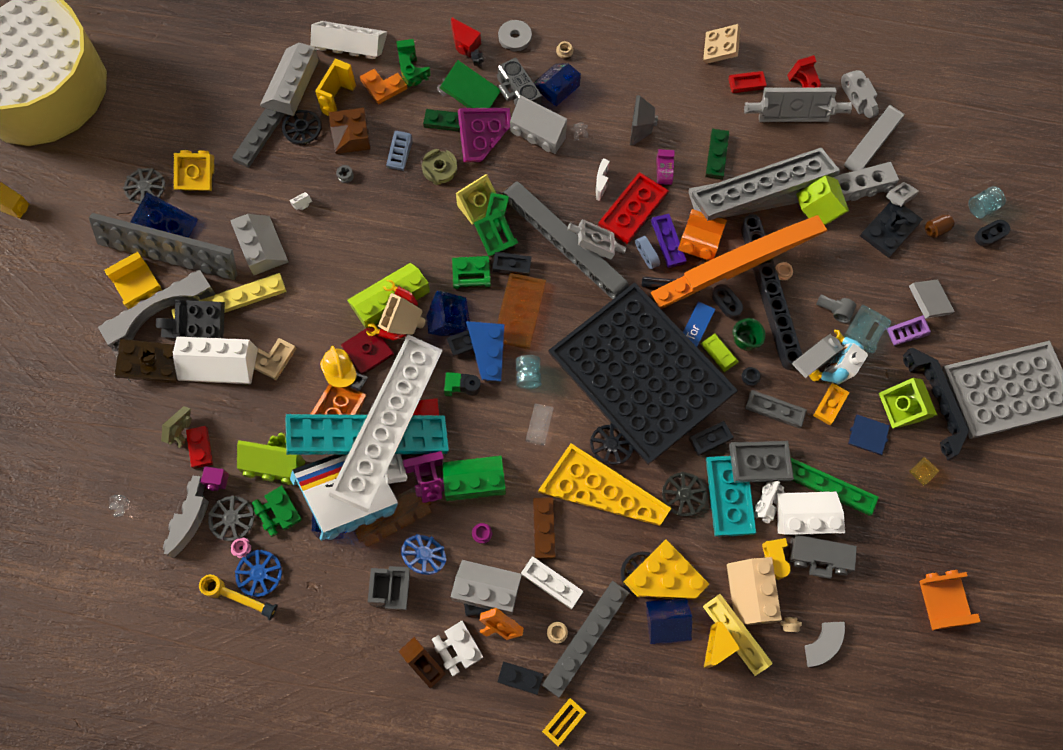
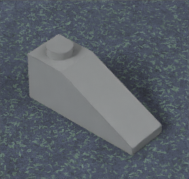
[792,334,843,378]

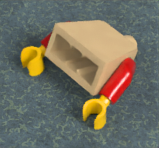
[366,280,425,340]

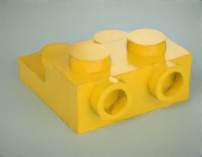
[174,150,214,191]

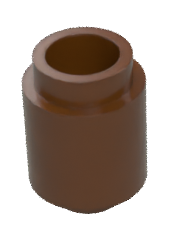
[925,214,955,238]

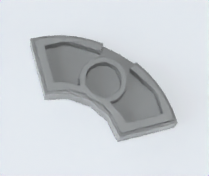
[805,622,845,667]

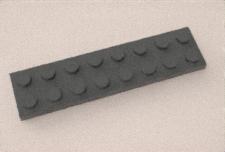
[692,148,840,221]
[89,213,237,280]

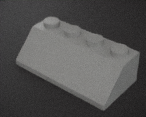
[260,43,319,116]

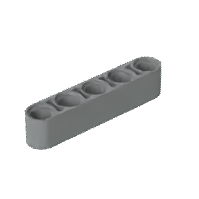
[844,105,905,171]

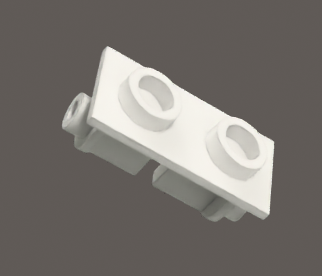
[754,481,784,523]

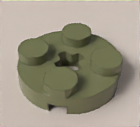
[422,149,457,185]

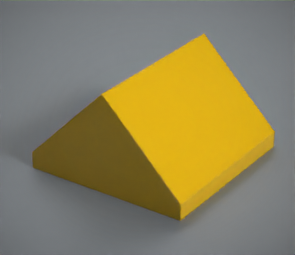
[704,621,740,668]

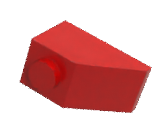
[451,17,481,57]

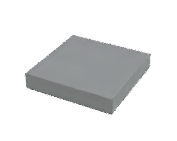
[909,280,955,319]

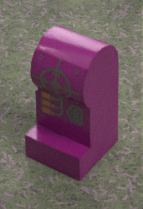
[656,149,674,185]

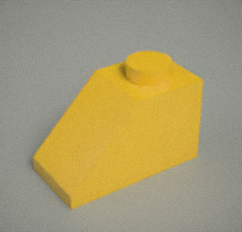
[0,182,29,219]

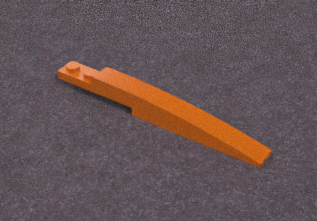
[651,215,827,309]

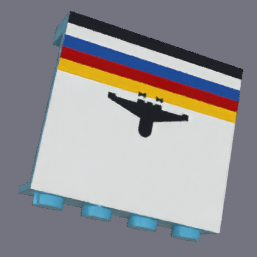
[290,454,398,541]

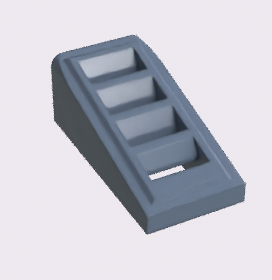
[386,131,413,171]

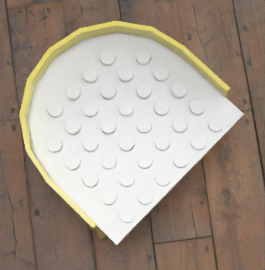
[0,0,107,146]

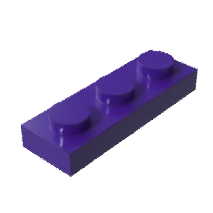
[651,214,686,268]

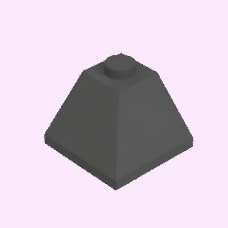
[630,95,658,146]

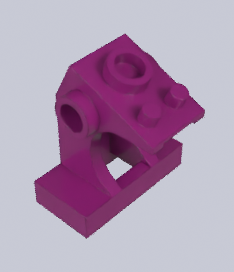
[403,451,445,503]

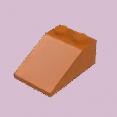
[311,384,367,415]

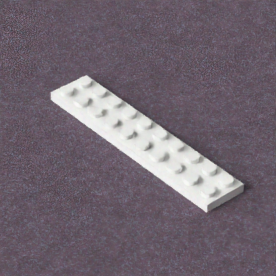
[329,335,442,512]

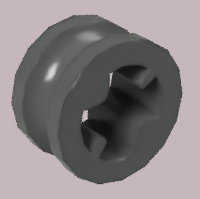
[336,165,354,183]

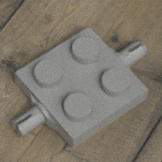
[567,219,626,259]

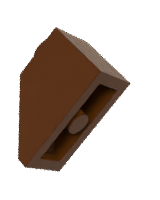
[398,637,446,688]

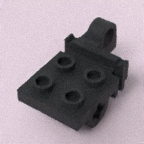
[156,300,225,339]

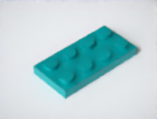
[706,456,756,537]

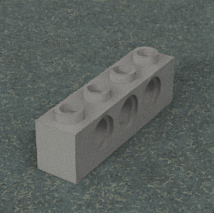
[833,162,899,201]

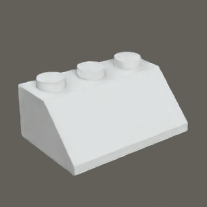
[776,492,845,535]

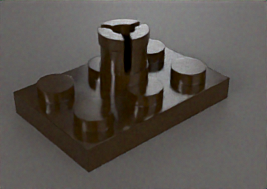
[115,339,177,383]

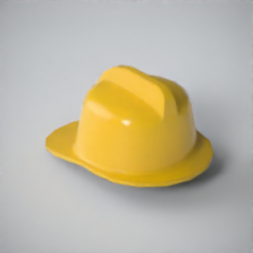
[320,346,356,388]

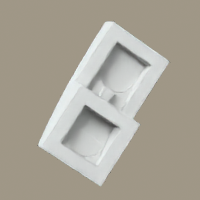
[596,158,610,201]

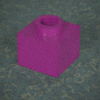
[201,467,229,491]

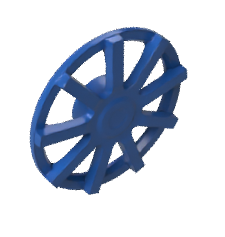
[401,534,446,575]
[235,550,282,597]

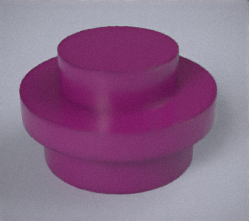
[472,523,492,544]

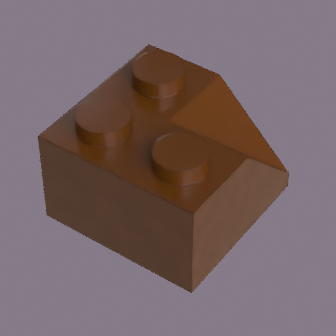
[329,108,371,154]

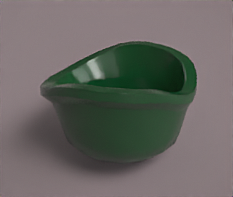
[732,318,765,351]

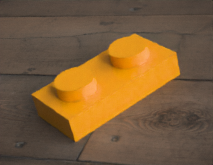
[813,383,850,425]

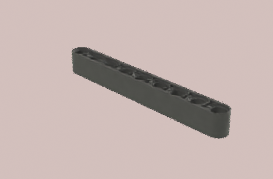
[502,181,629,299]

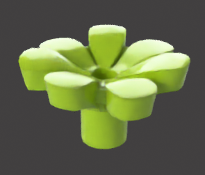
[267,433,286,448]

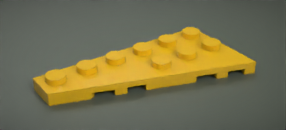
[538,443,671,526]

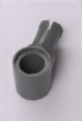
[816,294,856,323]

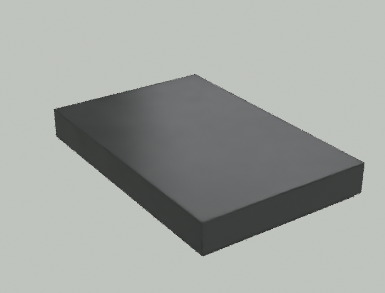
[729,441,794,483]

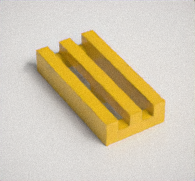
[542,698,586,746]

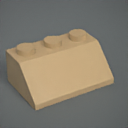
[726,557,782,625]

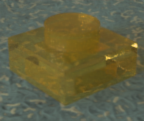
[909,457,939,485]

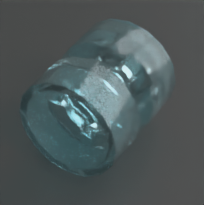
[968,186,1006,218]
[516,355,541,389]

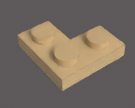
[254,338,296,380]

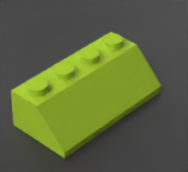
[347,263,430,328]

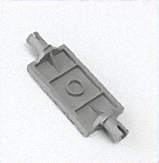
[744,88,852,122]

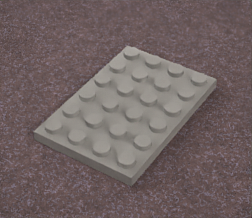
[942,341,1063,439]

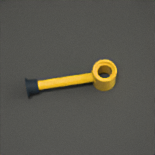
[199,574,278,620]

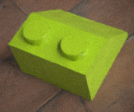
[796,175,849,225]
[879,378,937,429]

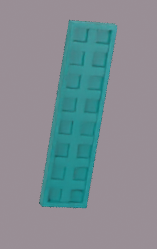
[285,414,449,455]

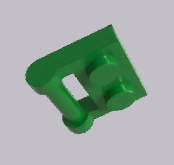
[474,210,518,256]
[452,256,490,289]

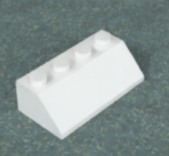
[310,21,387,59]
[173,337,258,384]

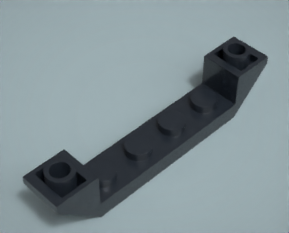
[903,348,969,461]

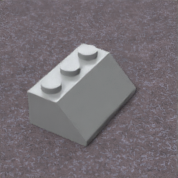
[510,96,567,154]
[230,214,288,275]
[451,560,522,615]

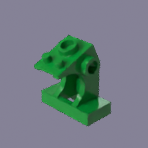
[396,39,431,87]

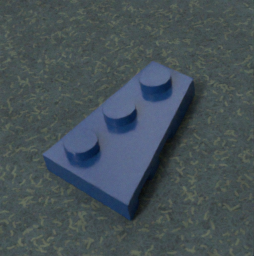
[466,321,504,382]

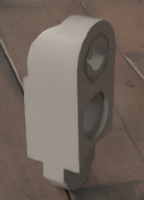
[841,70,879,118]

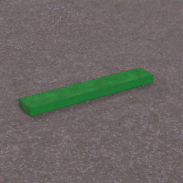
[791,458,879,516]

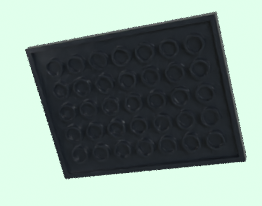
[548,283,738,465]

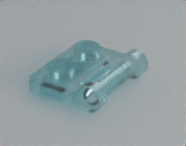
[844,304,891,353]

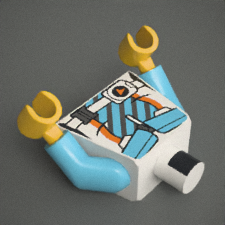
[809,330,868,385]

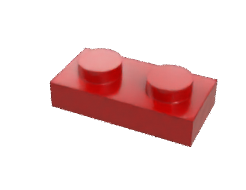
[186,426,213,469]

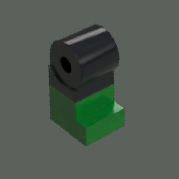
[444,372,481,397]

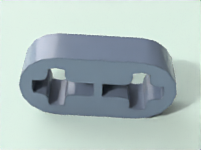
[635,236,660,269]

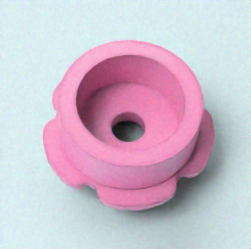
[231,538,251,558]

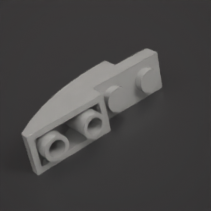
[163,476,209,558]

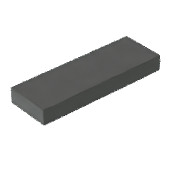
[745,390,807,428]

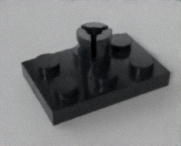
[860,201,923,258]

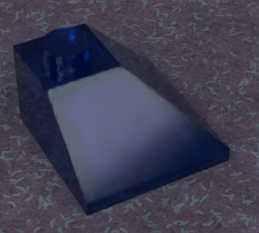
[426,290,470,337]

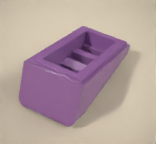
[887,315,931,346]

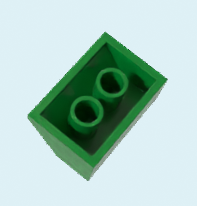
[443,456,506,501]

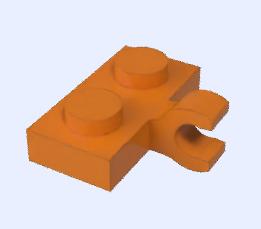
[479,608,524,640]

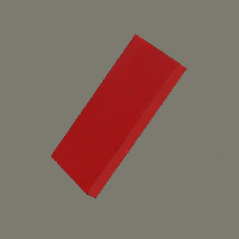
[598,172,669,245]

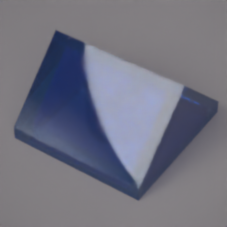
[645,598,692,644]

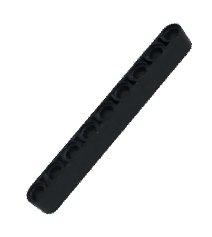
[741,214,802,370]

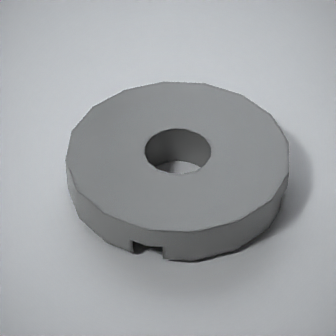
[498,20,532,52]

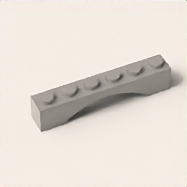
[98,270,215,351]

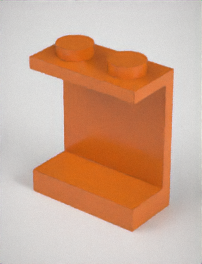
[678,209,727,261]
[919,570,980,630]

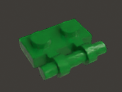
[252,485,302,537]

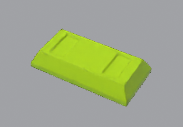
[701,334,739,372]

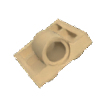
[703,24,740,64]

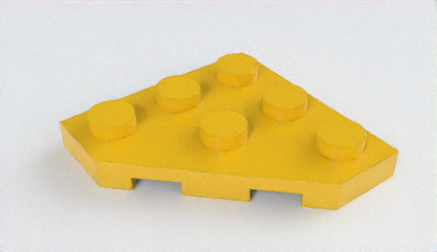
[623,540,709,599]

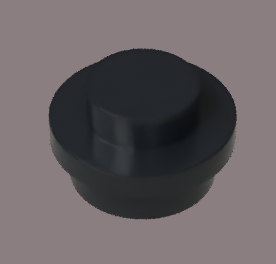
[471,49,484,67]
[741,367,761,386]

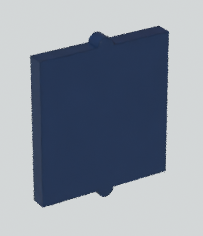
[848,415,890,455]

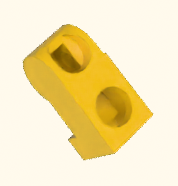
[762,538,790,580]

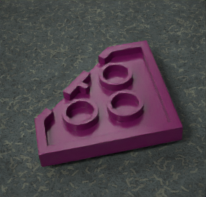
[458,108,511,162]

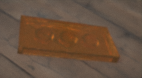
[497,273,546,350]

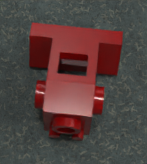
[787,55,821,88]

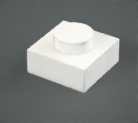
[290,192,312,210]

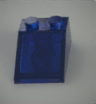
[130,192,199,238]

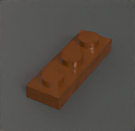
[533,498,555,559]

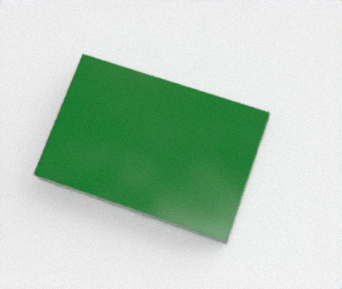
[440,60,500,108]

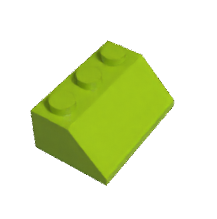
[237,440,305,485]

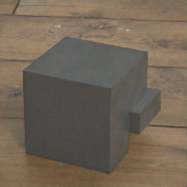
[368,566,411,610]

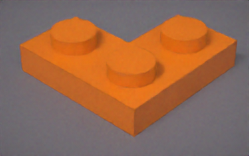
[360,69,407,105]

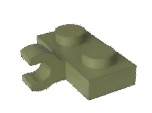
[161,406,192,448]

